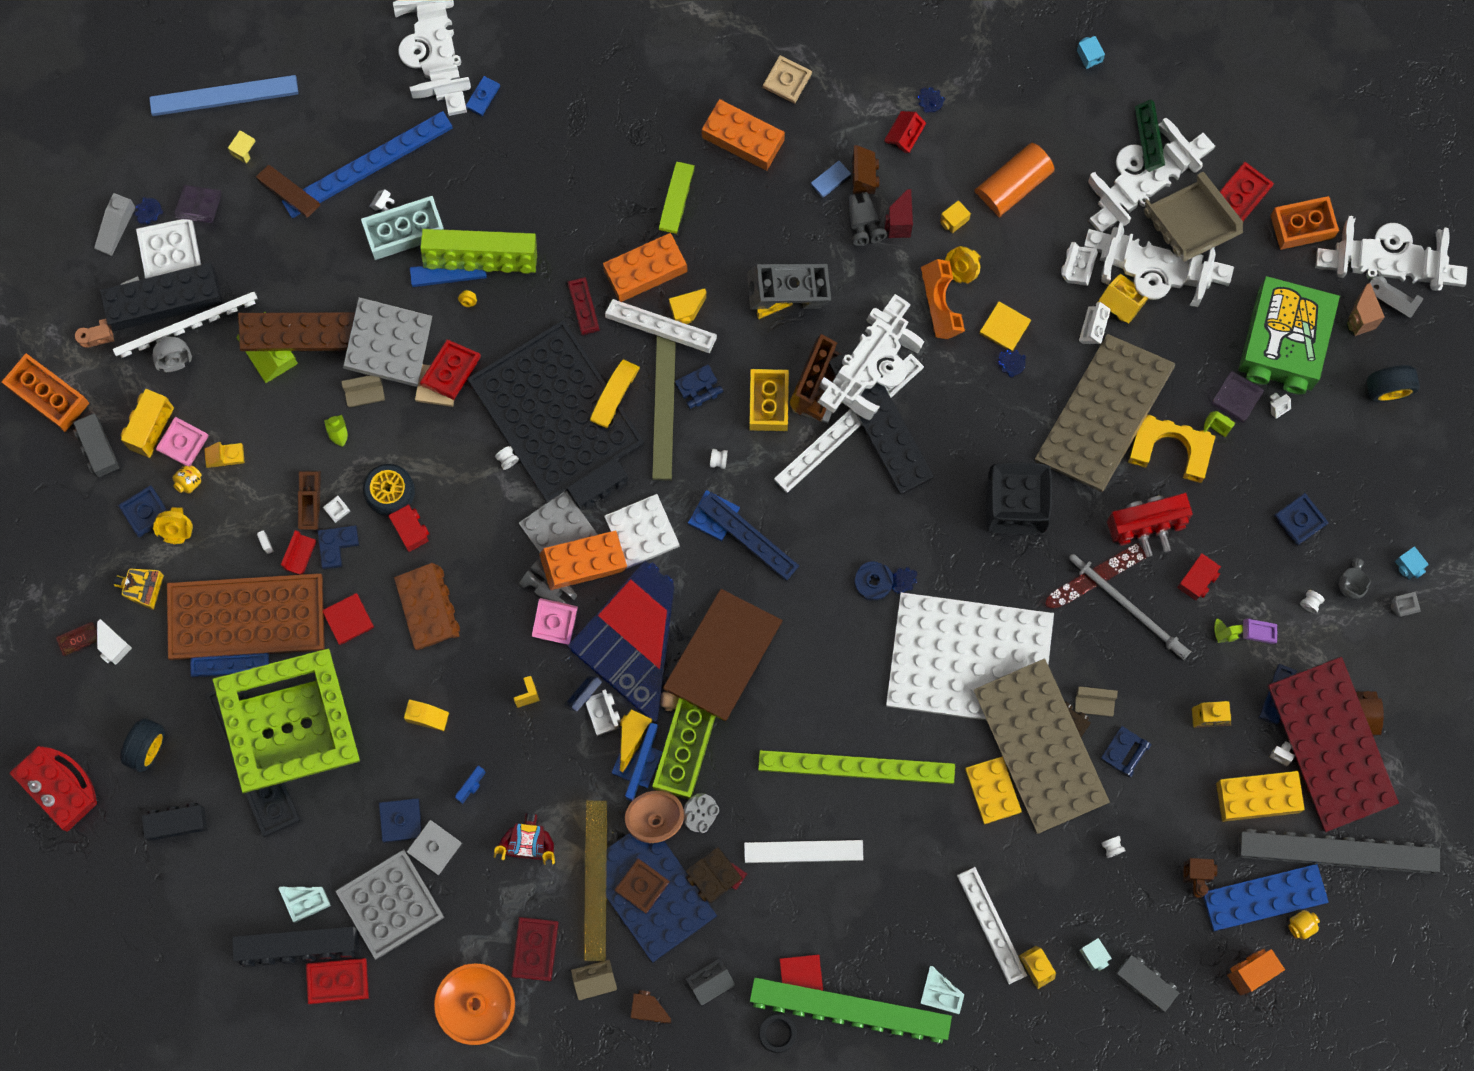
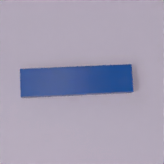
[410,266,487,287]
[190,653,269,677]
[625,723,658,801]

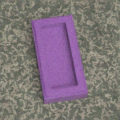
[1243,619,1277,644]

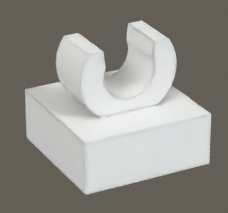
[369,189,395,212]
[1270,393,1291,419]
[1269,741,1295,766]

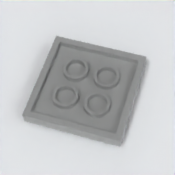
[519,491,598,553]

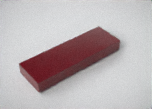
[568,277,600,335]

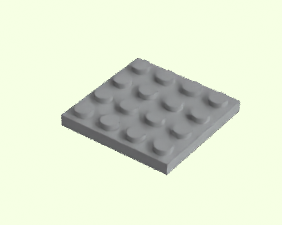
[343,297,432,387]
[336,850,445,960]

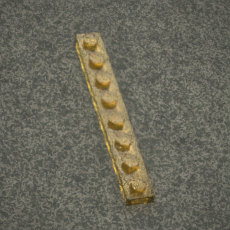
[584,801,607,961]

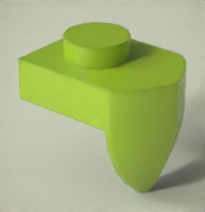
[1204,411,1235,437]
[324,415,348,447]
[1214,619,1243,643]

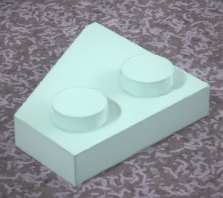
[279,887,331,923]
[920,966,964,1015]

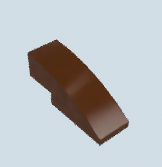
[298,471,321,530]

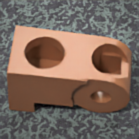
[75,319,114,348]

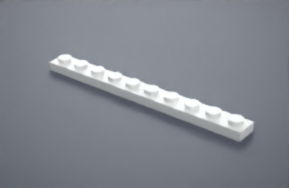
[774,354,924,494]

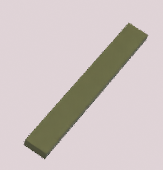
[653,335,676,480]

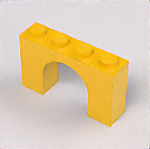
[1128,415,1215,483]

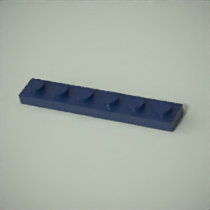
[698,492,799,581]

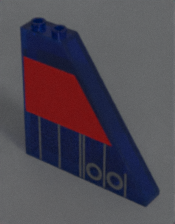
[568,560,675,724]

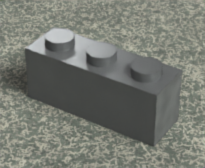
[73,413,120,477]
[1115,955,1179,1013]

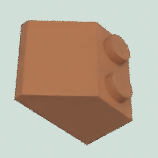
[1348,283,1385,336]

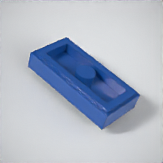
[466,76,500,116]
[455,766,486,804]

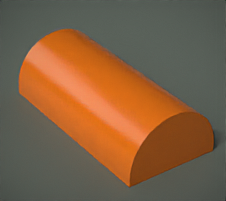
[974,143,1054,218]

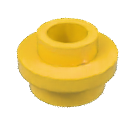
[458,290,477,307]

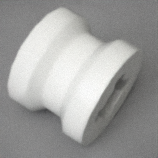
[495,446,519,470]
[710,449,728,469]
[1300,590,1325,613]
[1101,836,1125,858]

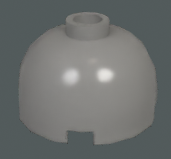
[152,337,192,372]

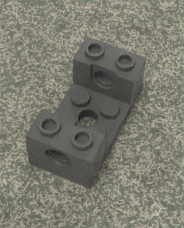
[747,264,831,309]

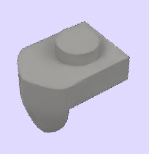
[1391,592,1421,617]

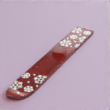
[1045,543,1147,608]

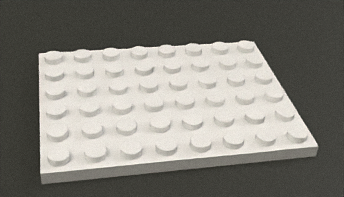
[886,592,1054,721]

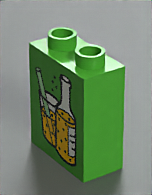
[1238,276,1340,394]

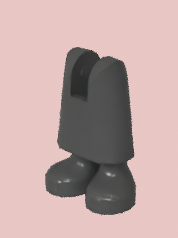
[849,192,887,246]
[518,558,577,604]

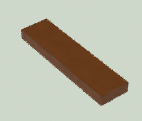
[256,165,320,218]

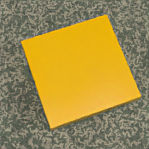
[979,302,1031,352]

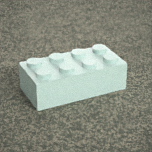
[361,196,444,260]

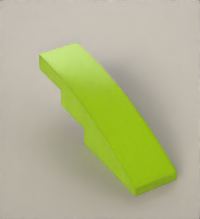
[659,162,695,234]

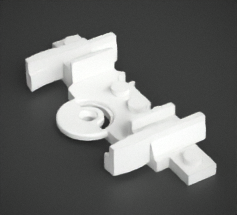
[393,0,471,116]
[1088,118,1215,233]
[1315,216,1467,291]
[1084,222,1234,307]
[818,294,924,420]

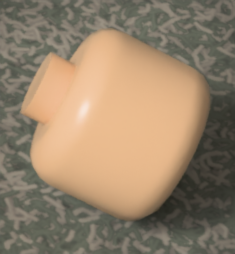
[660,691,679,711]

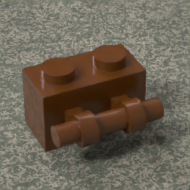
[1183,858,1217,898]

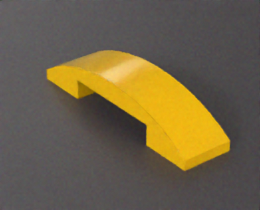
[590,359,640,428]

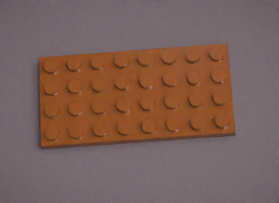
[167,573,325,660]

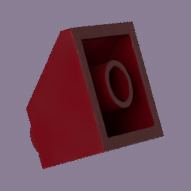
[884,189,913,238]

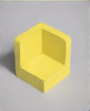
[228,131,255,164]

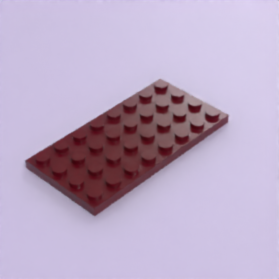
[1267,656,1399,832]

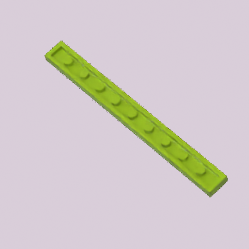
[758,750,955,784]

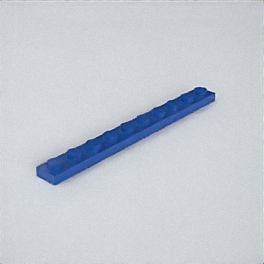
[282,111,453,218]

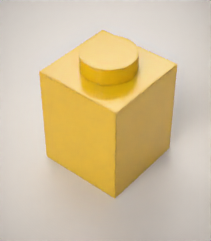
[940,200,971,234]

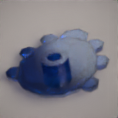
[918,87,945,113]
[135,197,163,224]
[998,349,1026,377]
[892,567,917,594]

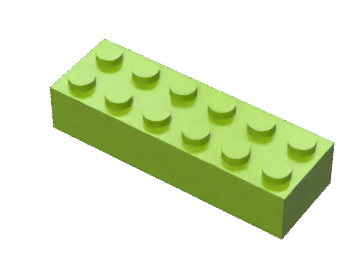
[421,229,537,273]
[653,698,716,800]

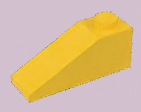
[620,709,652,772]

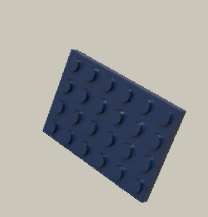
[584,833,717,963]

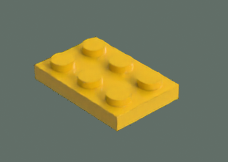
[965,756,1022,825]

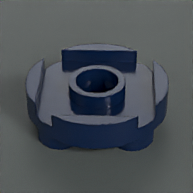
[855,561,893,600]

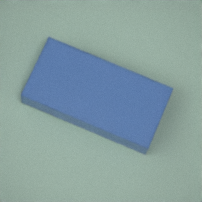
[811,161,851,198]

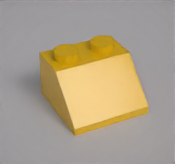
[1098,273,1148,324]

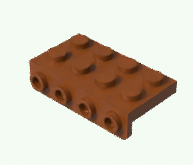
[394,563,460,650]

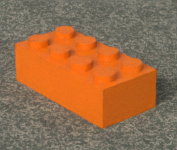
[702,99,785,171]
[603,233,687,302]
[2,353,89,432]
[539,531,627,590]

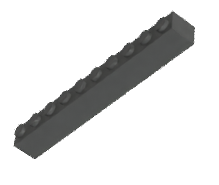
[1237,829,1440,874]

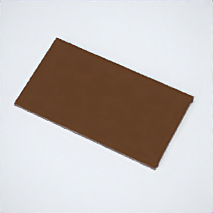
[663,589,783,722]

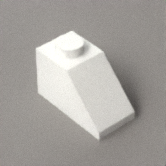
[97,619,132,665]

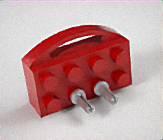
[1107,493,1193,557]
[9,746,97,832]

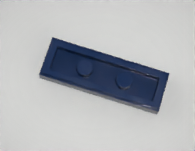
[1259,664,1297,725]

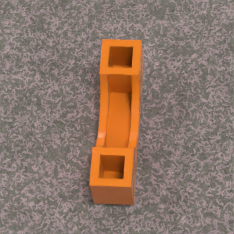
[921,259,965,339]

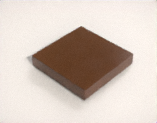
[614,858,670,914]

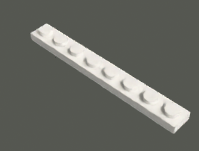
[113,292,258,358]

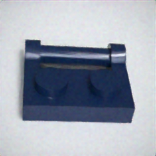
[1101,726,1151,778]

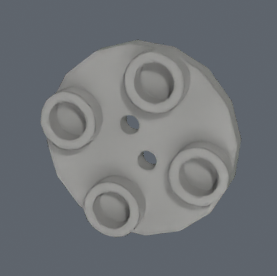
[683,793,719,833]

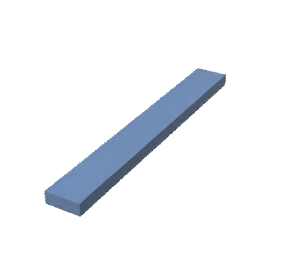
[149,75,299,116]

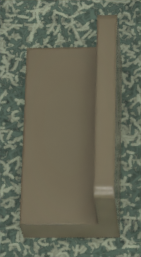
[342,375,385,408]
[1075,687,1118,717]
[571,960,617,1000]

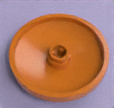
[434,963,515,1045]

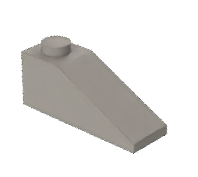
[94,193,136,256]

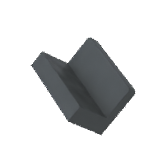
[686,958,735,1005]

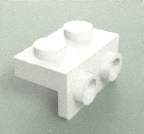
[1061,242,1098,285]
[1079,302,1111,344]
[586,689,621,736]

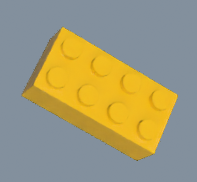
[1216,771,1305,822]

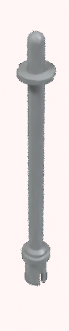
[1069,554,1192,661]

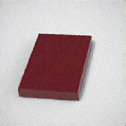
[511,917,559,982]

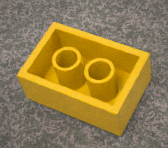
[750,369,789,431]
[121,389,174,458]

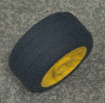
[1366,365,1420,402]
[363,464,415,516]
[120,718,165,772]

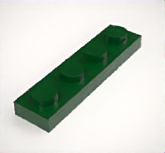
[1135,99,1165,172]

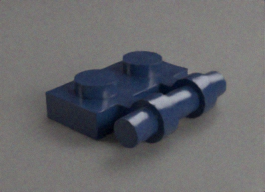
[675,365,723,409]

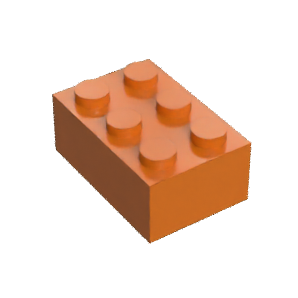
[1270,196,1339,250]
[1227,949,1285,996]

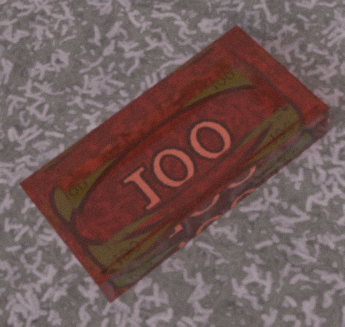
[56,622,97,656]

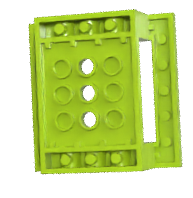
[213,649,360,793]

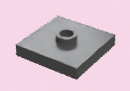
[406,820,462,875]

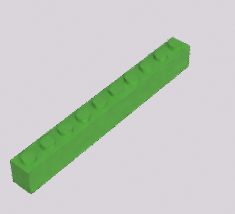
[750,978,952,1044]

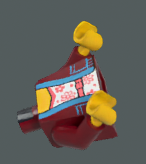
[494,813,555,865]

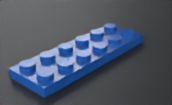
[1203,864,1329,931]

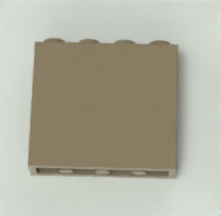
[1144,171,1243,262]

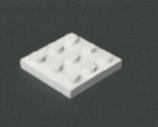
[136,217,201,279]
[604,494,680,569]

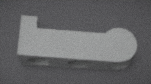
[1370,276,1423,318]

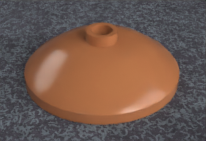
[625,791,684,843]

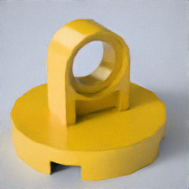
[945,246,981,284]
[153,507,193,544]

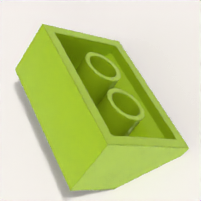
[236,312,298,383]

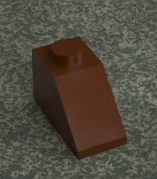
[631,990,671,1024]

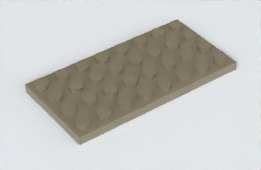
[1035,334,1175,493]
[973,658,1110,834]

